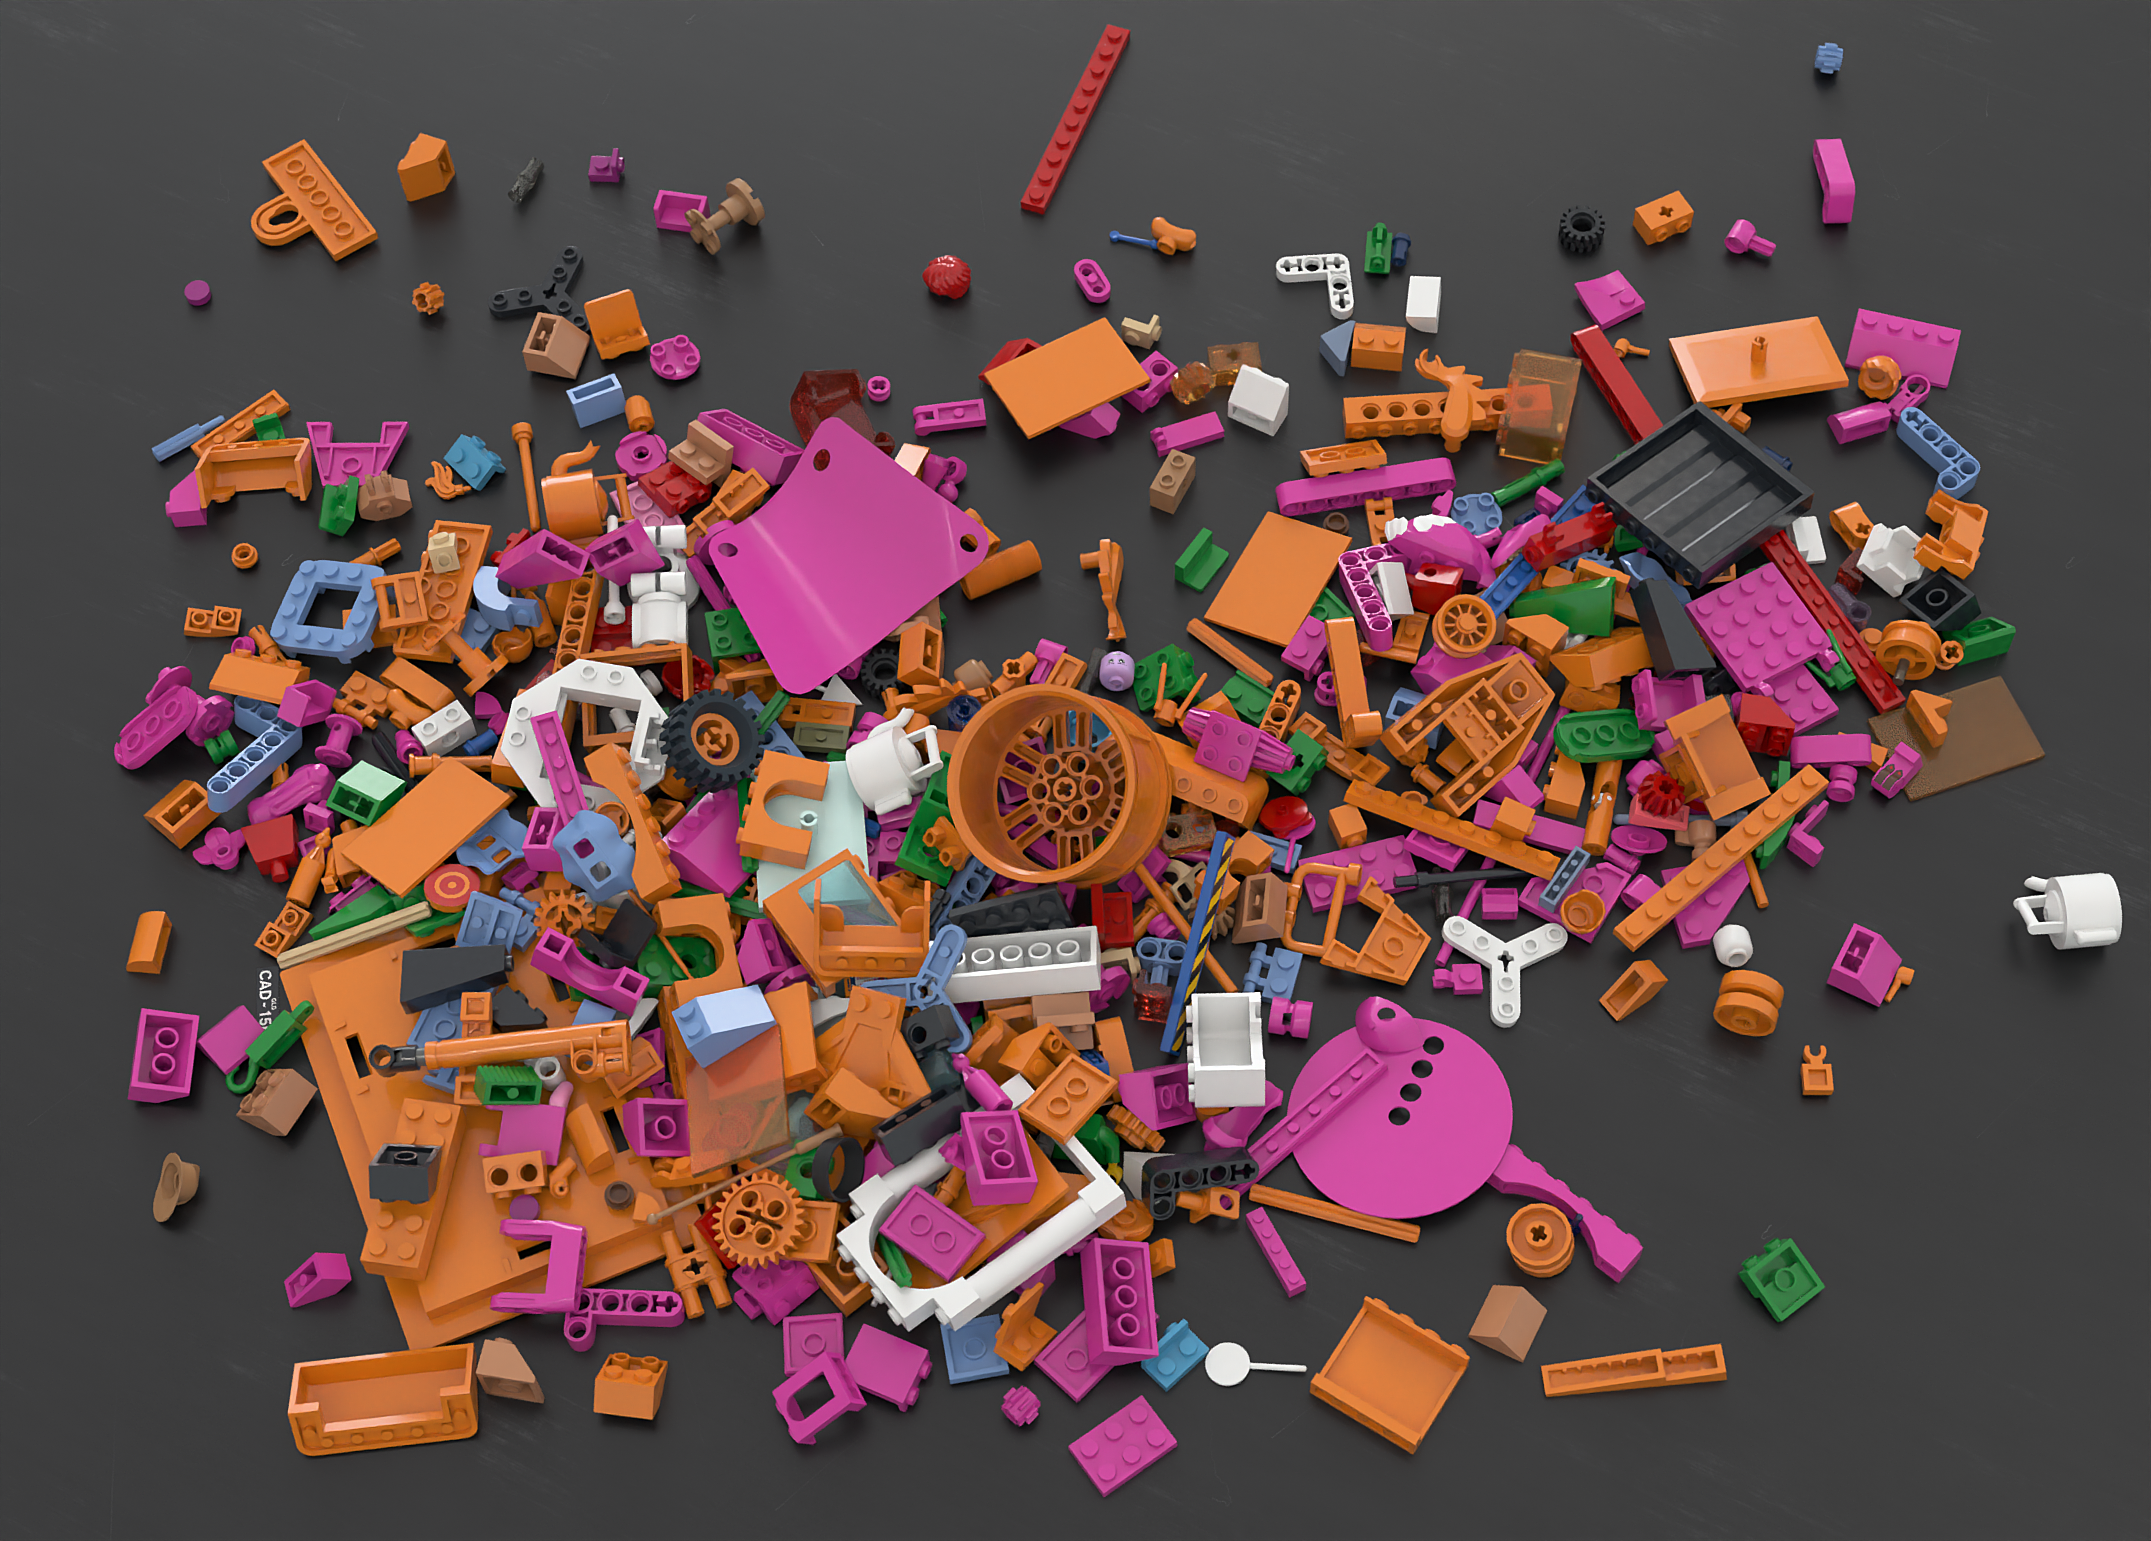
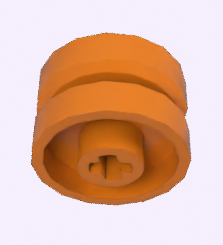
[1713,970,1784,1036]
[1507,1203,1575,1278]

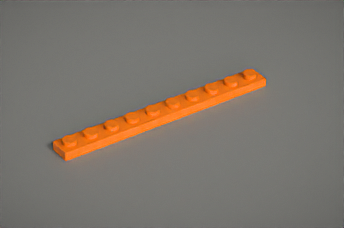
[1613,764,1829,952]

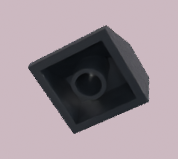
[1899,567,1982,631]
[369,1143,442,1204]

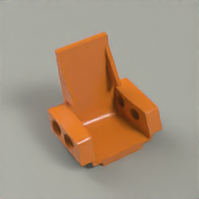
[1658,694,1771,821]

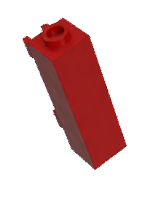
[1521,502,1617,572]

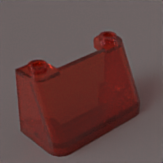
[790,369,896,471]

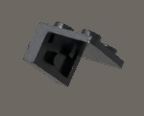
[577,899,658,970]

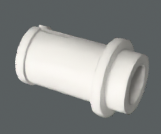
[609,708,636,733]

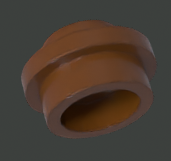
[1323,512,1349,535]
[604,1181,634,1210]

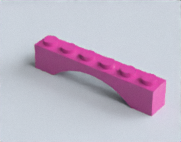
[1487,1144,1643,1283]

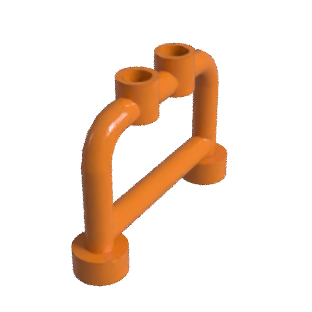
[1280,862,1363,957]

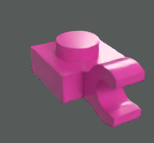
[1432,964,1483,995]

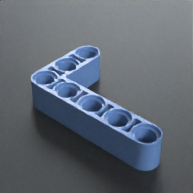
[207,695,302,813]

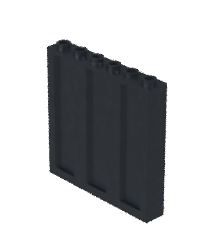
[1585,401,1815,590]

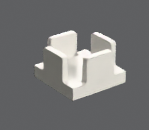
[1857,523,1925,597]

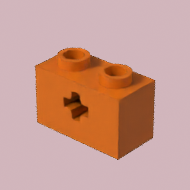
[1633,191,1694,245]

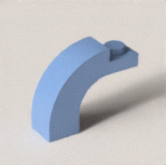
[473,566,543,631]

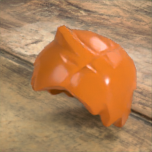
[1858,355,1902,400]

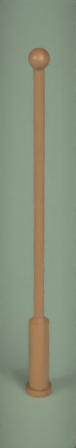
[646,1123,844,1225]

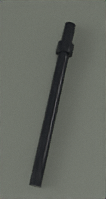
[1393,866,1556,889]

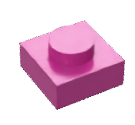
[1534,486,1564,518]

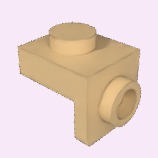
[1121,315,1162,349]
[428,532,460,574]
[1101,947,1141,984]

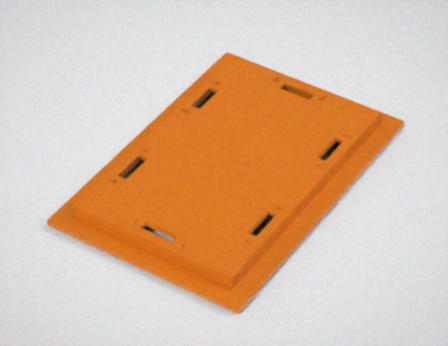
[280,871,701,1350]

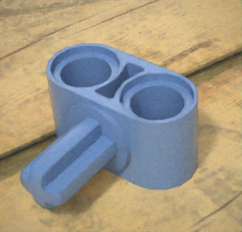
[1136,937,1187,996]

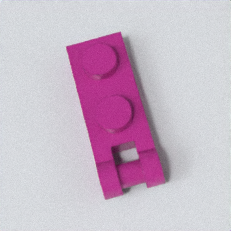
[912,399,986,436]

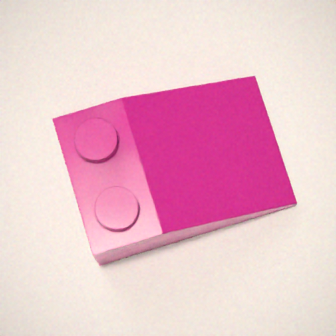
[960,1110,1038,1206]

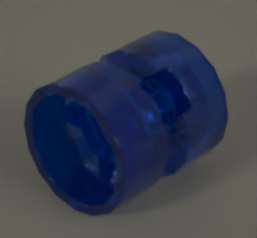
[947,695,982,732]

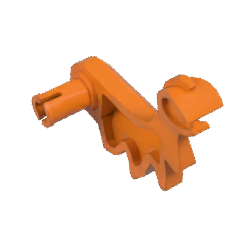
[881,678,994,729]

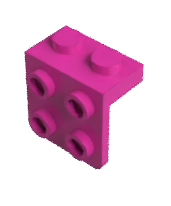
[732,1259,819,1326]

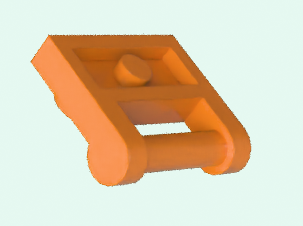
[371,571,428,632]

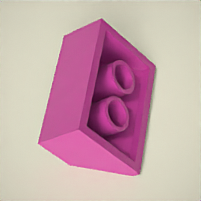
[128,1008,199,1103]
[1118,1063,1197,1131]

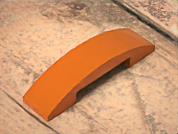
[1288,712,1390,786]
[454,992,493,1106]

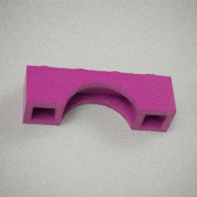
[530,927,650,1017]

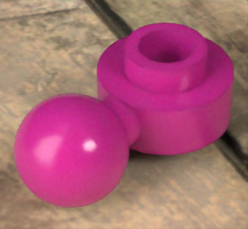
[937,457,967,503]

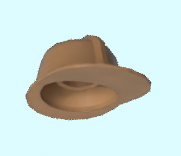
[153,1153,200,1222]

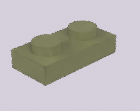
[793,721,851,754]

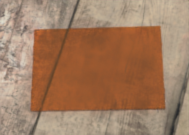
[1867,676,2045,802]
[685,1023,791,1178]

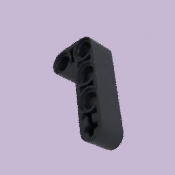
[1141,1147,1259,1220]

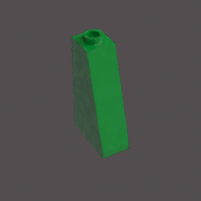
[1510,577,1616,637]

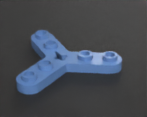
[860,924,972,1053]

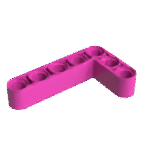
[1338,543,1412,652]

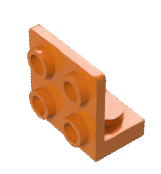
[956,1013,1020,1085]
[993,1281,1057,1371]

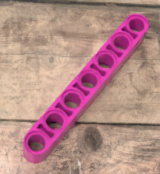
[1275,458,1457,516]

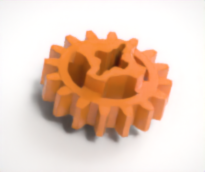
[534,889,596,947]
[1106,1104,1165,1152]

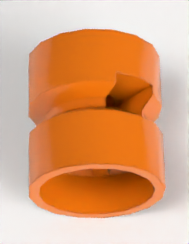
[595,801,632,839]

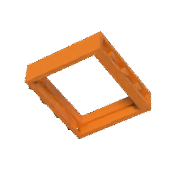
[580,641,694,754]

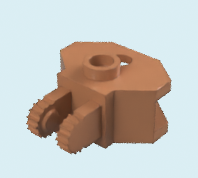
[357,470,412,521]

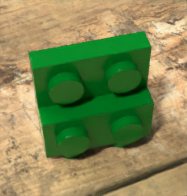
[1738,1237,1825,1322]

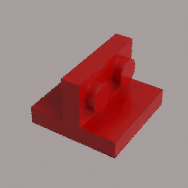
[1091,883,1135,953]

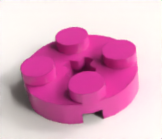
[615,431,668,482]

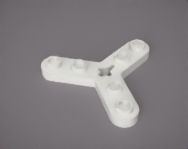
[1442,916,1568,1028]

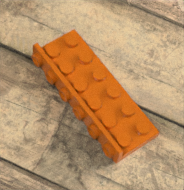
[393,520,493,663]

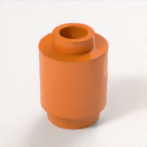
[624,395,654,433]

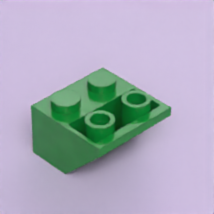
[326,761,408,826]

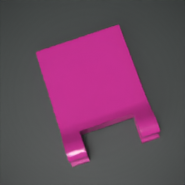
[478,1104,567,1166]

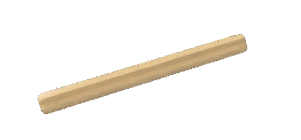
[277,901,432,970]

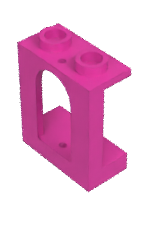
[772,1351,867,1445]

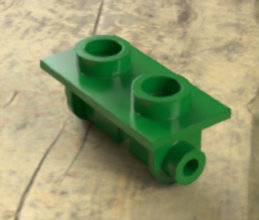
[1364,223,1392,274]

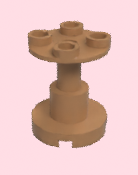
[684,178,765,255]

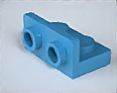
[1141,1319,1209,1392]

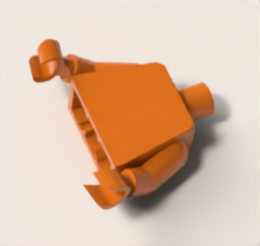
[321,819,370,894]

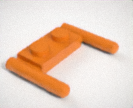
[1359,611,1430,664]

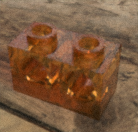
[1158,807,1217,858]

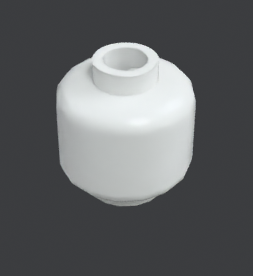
[1713,925,1753,967]

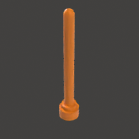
[511,422,541,532]

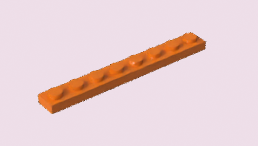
[1343,779,1561,881]

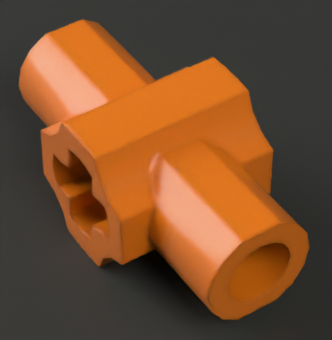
[990,651,1038,697]

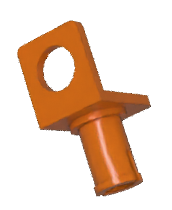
[1175,1186,1240,1223]

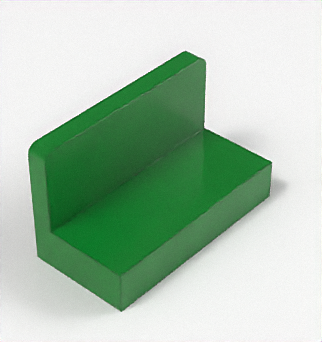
[1175,527,1229,592]

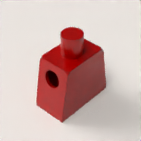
[1405,562,1464,616]
[241,814,300,883]

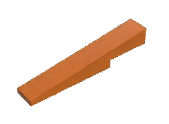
[1541,1344,1727,1397]

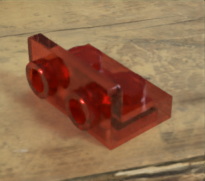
[1132,969,1173,1023]

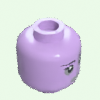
[1099,651,1135,691]

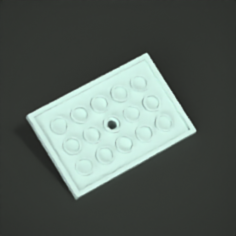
[750,761,871,913]

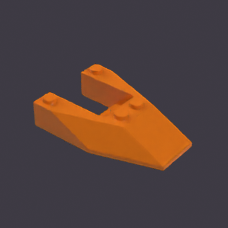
[1379,652,1555,818]

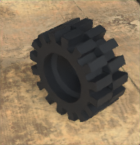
[1558,205,1605,253]
[860,648,908,701]

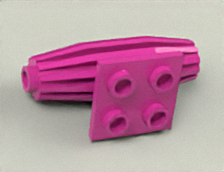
[1182,707,1296,782]

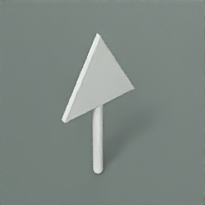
[815,674,863,706]

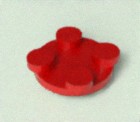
[1258,796,1313,839]

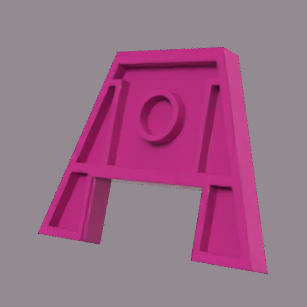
[306,422,410,489]

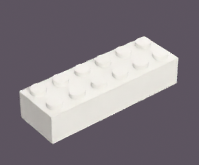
[927,926,1101,1003]

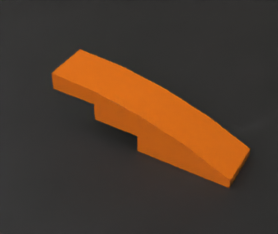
[681,468,770,558]

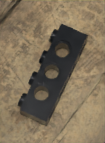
[900,1005,960,1062]

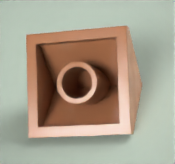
[1468,1285,1547,1363]

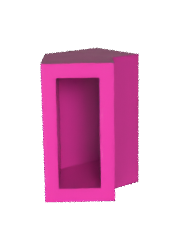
[1481,888,1518,920]

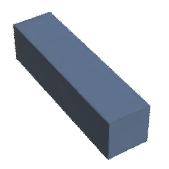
[1538,846,1591,913]

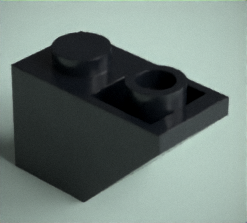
[492,986,548,1033]

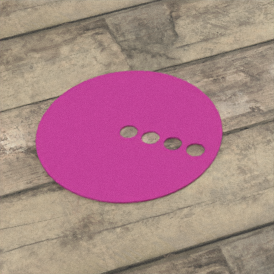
[1287,1018,1513,1219]

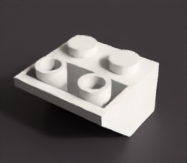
[1228,364,1289,436]

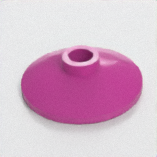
[1611,825,1667,856]

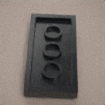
[949,882,1075,938]

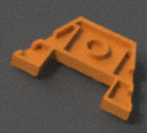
[1320,876,1431,986]

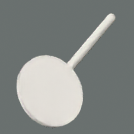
[1205,1343,1307,1386]

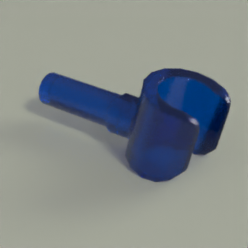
[1568,1214,1583,1237]

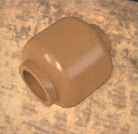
[952,659,993,691]

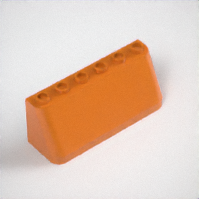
[1095,732,1269,831]
[288,1343,478,1456]

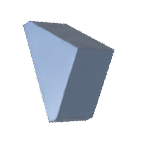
[1319,320,1355,376]

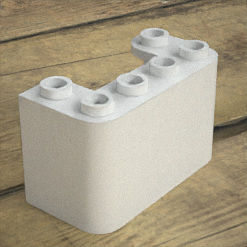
[1186,992,1265,1108]

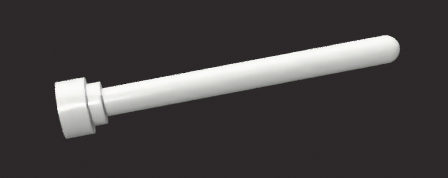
[604,515,625,625]

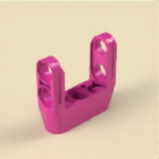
[490,1219,588,1314]

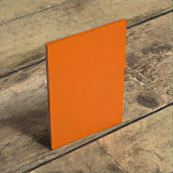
[984,317,1150,440]
[1204,511,1352,648]
[341,756,512,898]

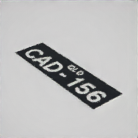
[256,966,279,1030]

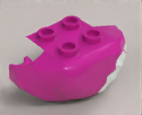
[1385,514,1496,589]

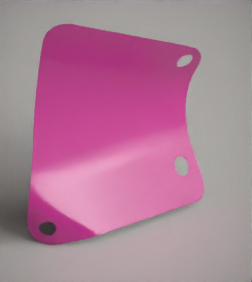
[709,417,989,694]

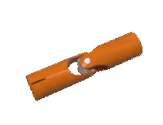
[1582,760,1623,856]

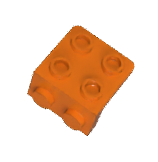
[584,289,650,360]

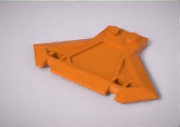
[805,986,932,1109]

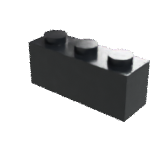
[871,1083,966,1166]

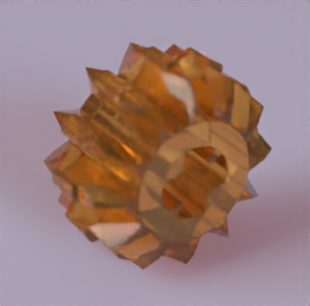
[1170,361,1215,404]

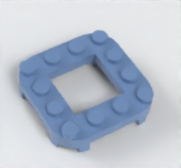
[270,560,395,664]

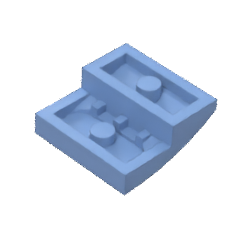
[455,891,523,955]

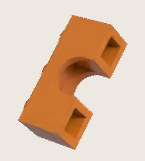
[1193,830,1274,915]

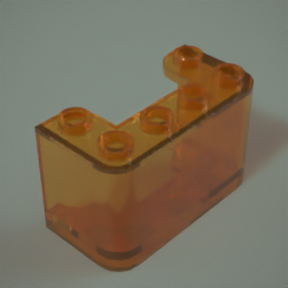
[1496,348,1582,464]

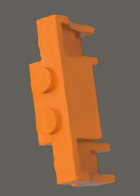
[1913,489,1988,580]

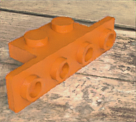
[1542,558,1640,623]

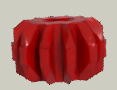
[1637,770,1686,819]

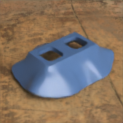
[1619,552,1692,609]
[455,808,528,875]
[553,810,636,902]

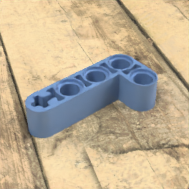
[1896,407,1981,500]
[929,855,996,941]

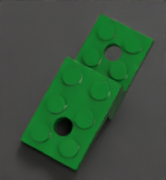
[895,750,956,887]
[569,935,716,1003]

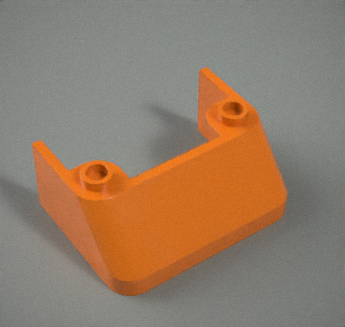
[195,438,312,508]
[813,878,930,978]

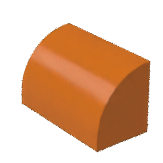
[126,911,172,974]
[565,1102,614,1176]

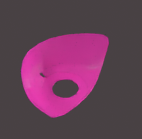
[1355,997,1424,1052]

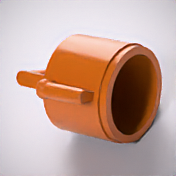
[541,440,635,550]

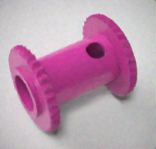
[315,714,363,768]

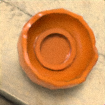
[492,626,533,663]
[1560,889,1606,935]

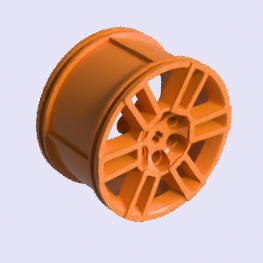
[947,684,1172,890]

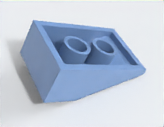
[671,985,777,1068]

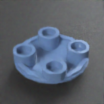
[1450,493,1502,536]

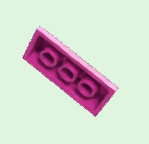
[1845,309,1961,389]
[697,409,805,486]
[1080,1238,1159,1366]

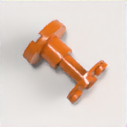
[422,610,509,697]

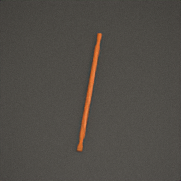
[626,889,694,980]

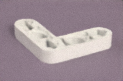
[1276,254,1354,319]

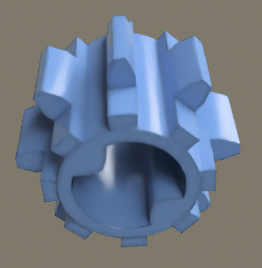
[1815,43,1843,74]

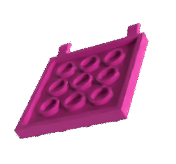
[1684,562,1840,697]

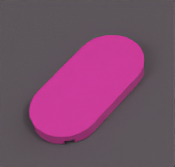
[114,685,198,769]

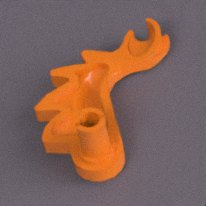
[1415,349,1491,453]
[1080,539,1126,642]

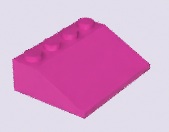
[662,788,751,898]

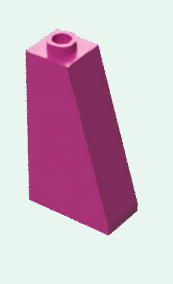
[495,529,590,589]

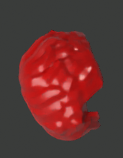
[922,255,971,299]
[662,655,714,699]

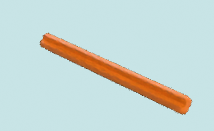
[1249,1184,1420,1243]

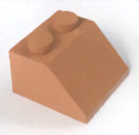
[476,1338,545,1403]

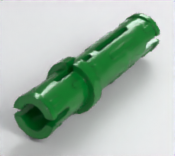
[1491,458,1565,508]

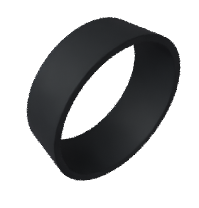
[812,1137,865,1202]

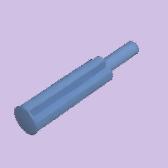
[152,415,225,462]

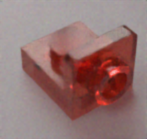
[1835,547,1864,595]

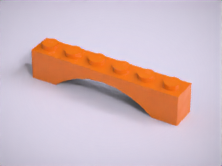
[584,742,682,905]

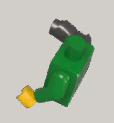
[1035,1114,1123,1185]

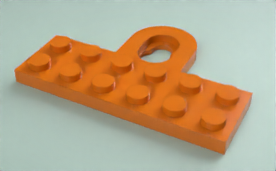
[251,139,378,261]

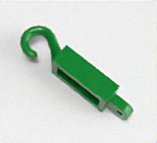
[225,1000,314,1094]

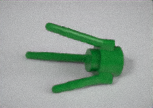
[1804,629,1857,691]

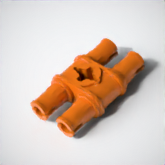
[659,1221,732,1319]

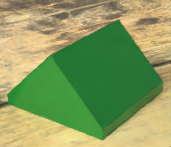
[1942,616,2016,666]

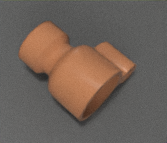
[1675,820,1716,862]

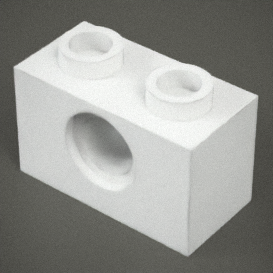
[411,700,477,757]

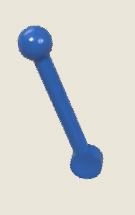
[1109,231,1158,249]

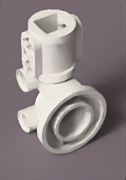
[627,525,701,649]

